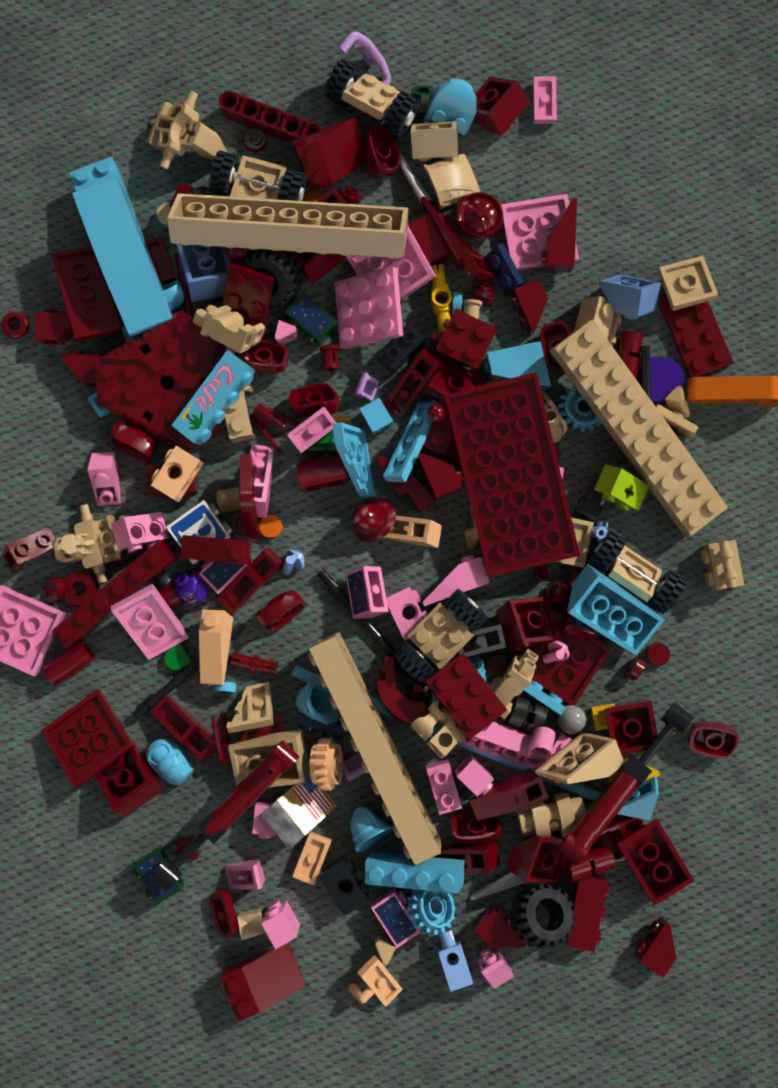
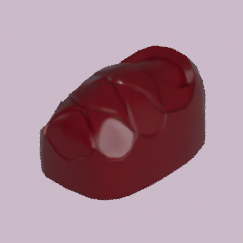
[365,127,401,179]
[540,321,571,373]
[239,339,289,374]
[289,383,340,417]
[110,420,157,463]
[256,590,306,632]
[687,721,739,759]
[451,809,502,845]

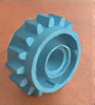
[557,384,602,433]
[407,889,456,936]

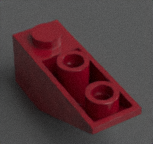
[468,769,548,821]

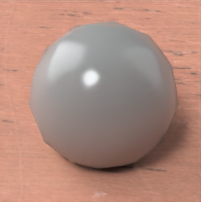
[557,705,587,734]

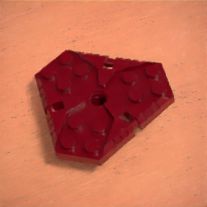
[95,311,222,452]

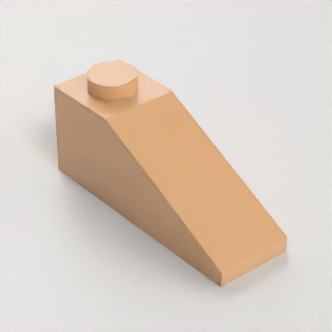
[383,516,442,548]
[199,610,233,686]

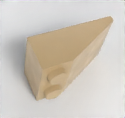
[228,729,310,787]
[535,732,625,784]

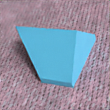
[618,777,659,821]

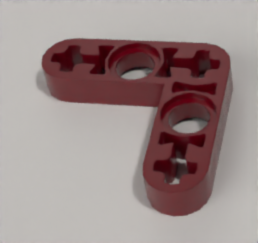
[240,454,260,541]

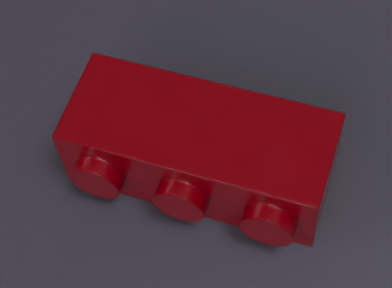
[565,875,610,952]

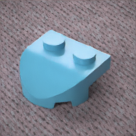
[424,79,477,136]

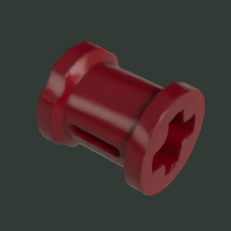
[320,345,341,372]

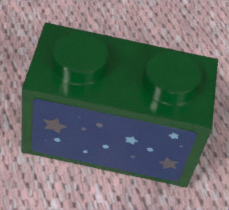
[285,292,338,346]
[133,845,185,905]

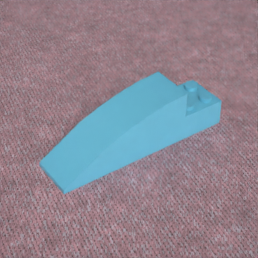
[69,157,173,337]

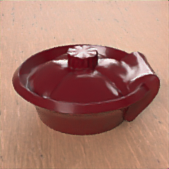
[455,192,503,238]

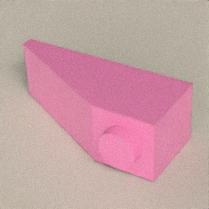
[250,445,274,518]
[422,555,490,606]

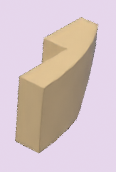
[464,505,478,549]

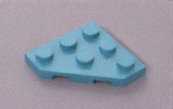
[331,422,376,498]

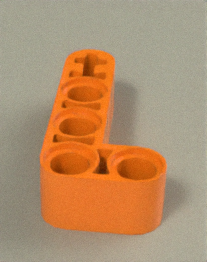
[687,376,778,407]

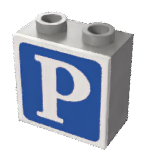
[166,500,234,566]

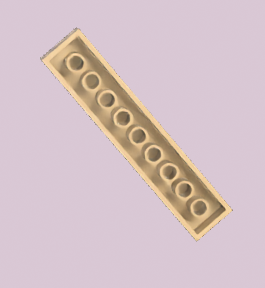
[167,194,408,259]
[549,319,728,536]
[308,632,441,865]

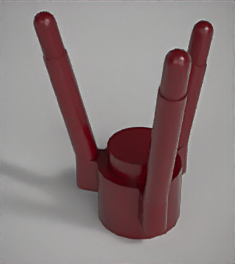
[251,404,301,455]
[211,712,248,766]

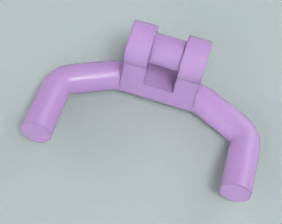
[338,31,391,85]

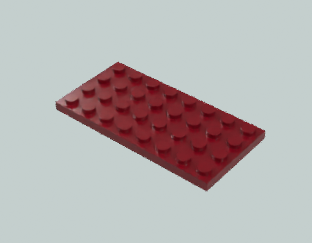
[445,372,580,577]

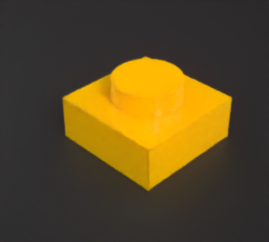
[590,703,615,731]

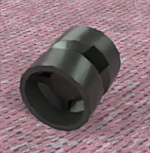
[507,695,548,733]

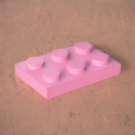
[111,584,189,660]

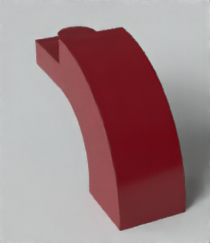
[375,657,426,726]

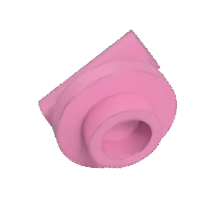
[542,640,570,663]

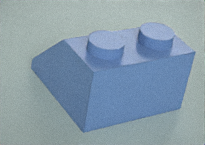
[599,275,661,319]

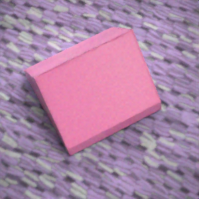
[275,320,298,345]

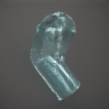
[158,563,180,587]

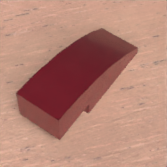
[376,455,435,513]
[217,547,284,615]
[150,695,222,761]

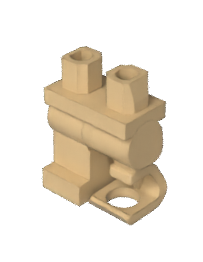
[193,305,265,353]
[490,649,538,719]
[410,699,464,759]

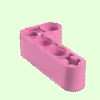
[460,722,556,769]

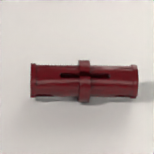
[230,652,279,676]

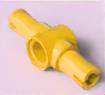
[431,264,452,332]

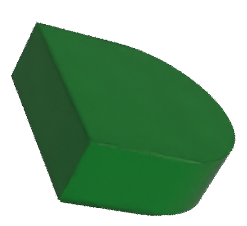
[164,643,192,670]

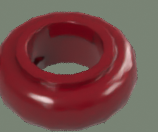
[1,311,30,339]

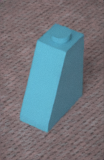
[482,341,551,391]

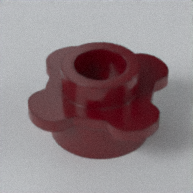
[176,837,200,860]

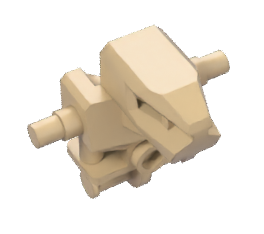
[146,90,227,170]
[52,504,139,584]

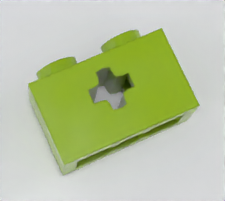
[594,465,649,512]

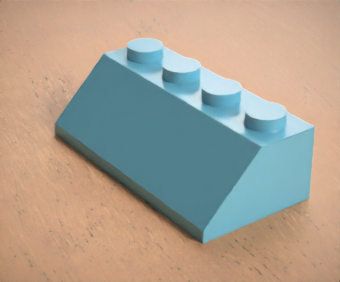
[567,564,665,655]

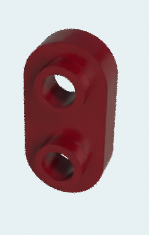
[209,889,239,938]

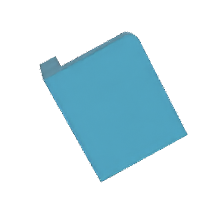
[360,398,393,436]

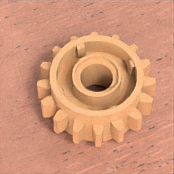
[309,738,343,790]

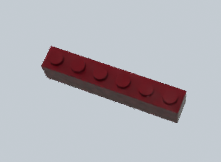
[52,541,179,649]

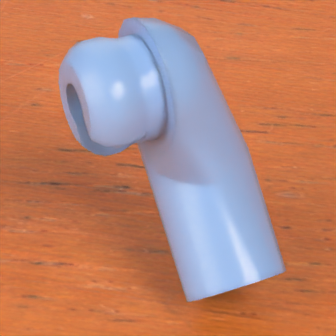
[591,520,608,539]

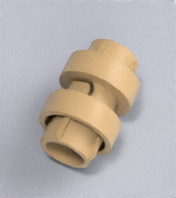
[516,792,586,837]

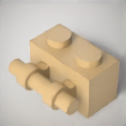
[574,296,622,347]
[701,540,744,590]

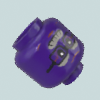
[175,571,209,605]

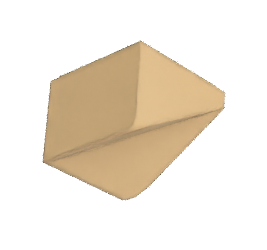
[237,908,265,940]

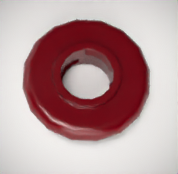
[64,571,98,607]

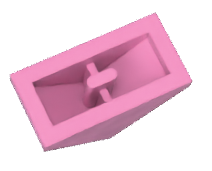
[225,858,265,890]

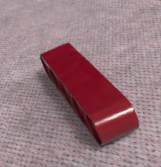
[219,91,322,144]

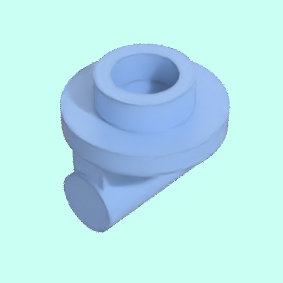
[282,549,305,575]

